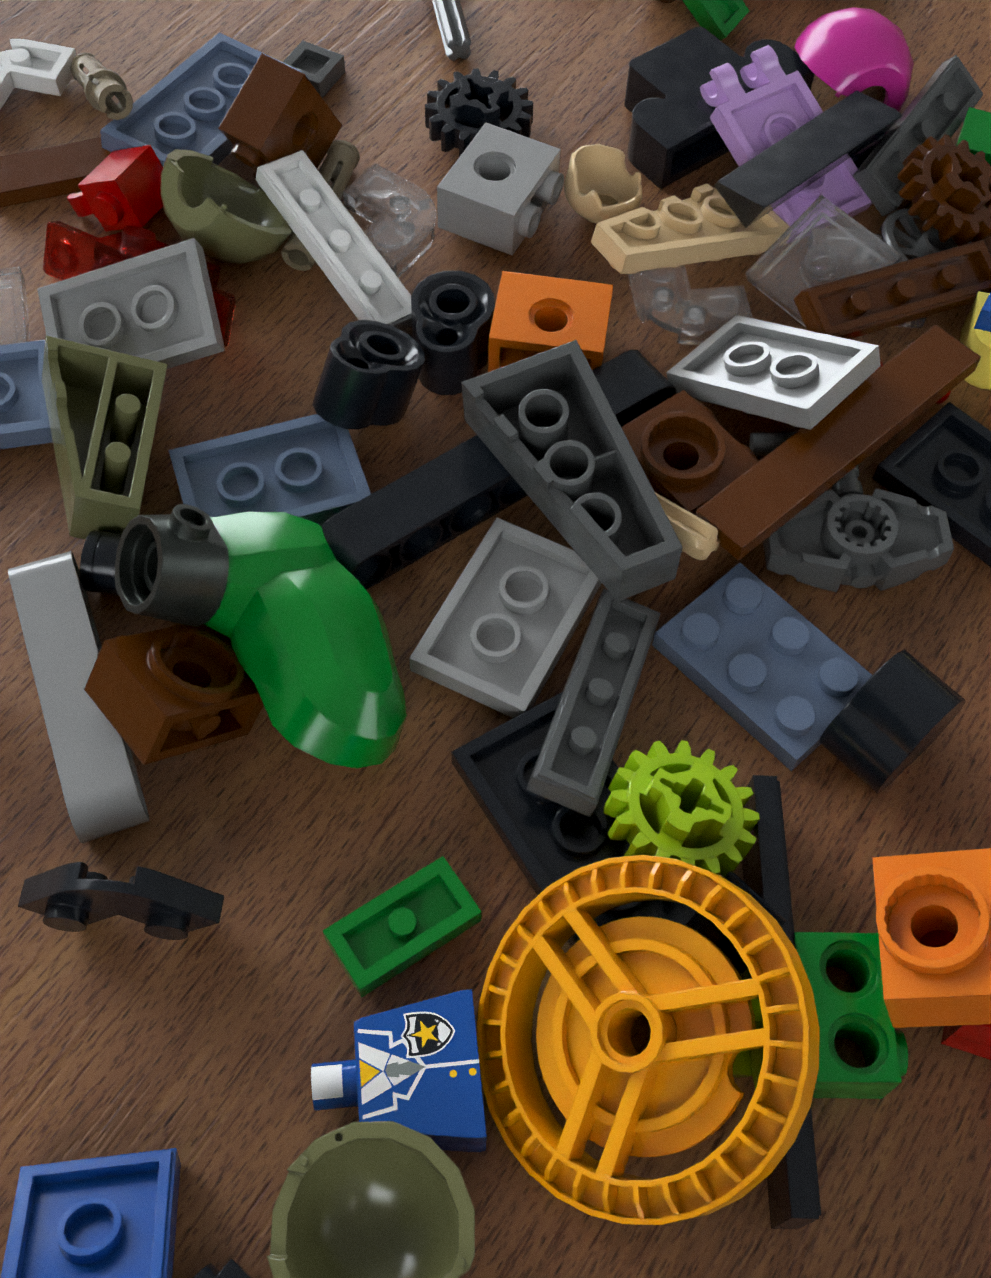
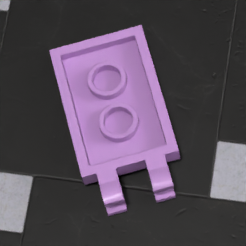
[700,45,873,248]

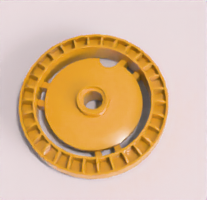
[476,855,820,1225]

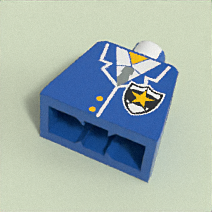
[311,989,487,1152]

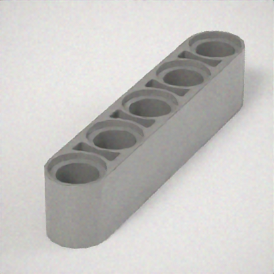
[8,551,150,843]

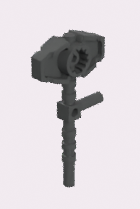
[749,328,954,593]

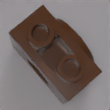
[218,53,342,179]
[621,390,758,515]
[84,624,264,765]

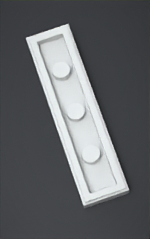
[255,150,412,331]

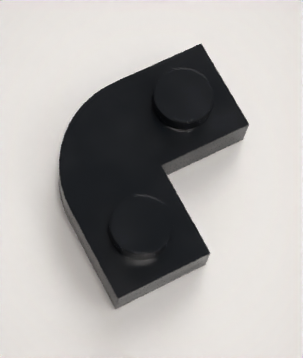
[18,862,224,940]

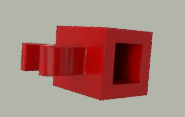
[66,145,163,232]

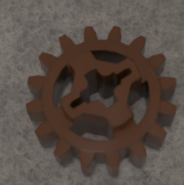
[897,135,991,246]

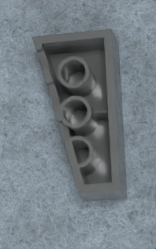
[461,340,683,601]

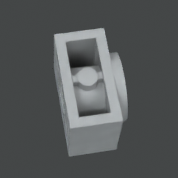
[437,122,564,256]

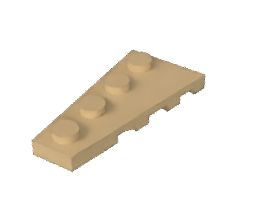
[591,184,794,274]

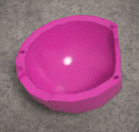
[795,7,914,112]

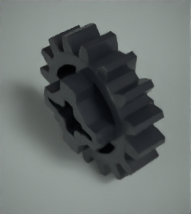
[425,68,533,157]

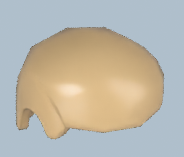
[564,144,642,223]

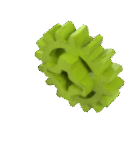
[603,740,760,877]

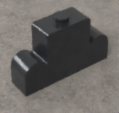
[624,27,815,189]

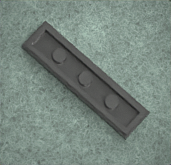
[853,55,983,217]
[526,589,661,817]

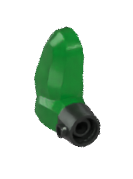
[115,504,407,769]

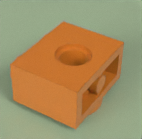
[488,271,613,372]
[872,848,991,1028]

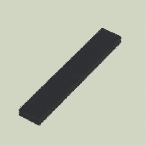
[742,775,821,1229]

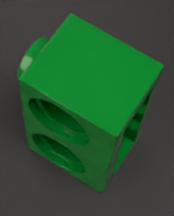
[794,932,908,1099]

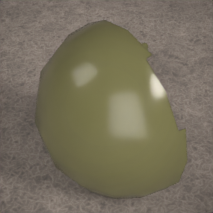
[161,149,293,264]
[267,1121,475,1278]

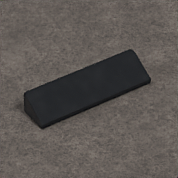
[714,91,902,228]

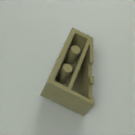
[42,335,168,539]

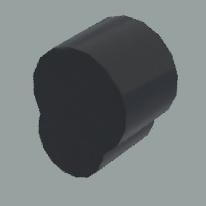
[411,270,495,395]
[313,320,425,430]
[819,649,966,794]

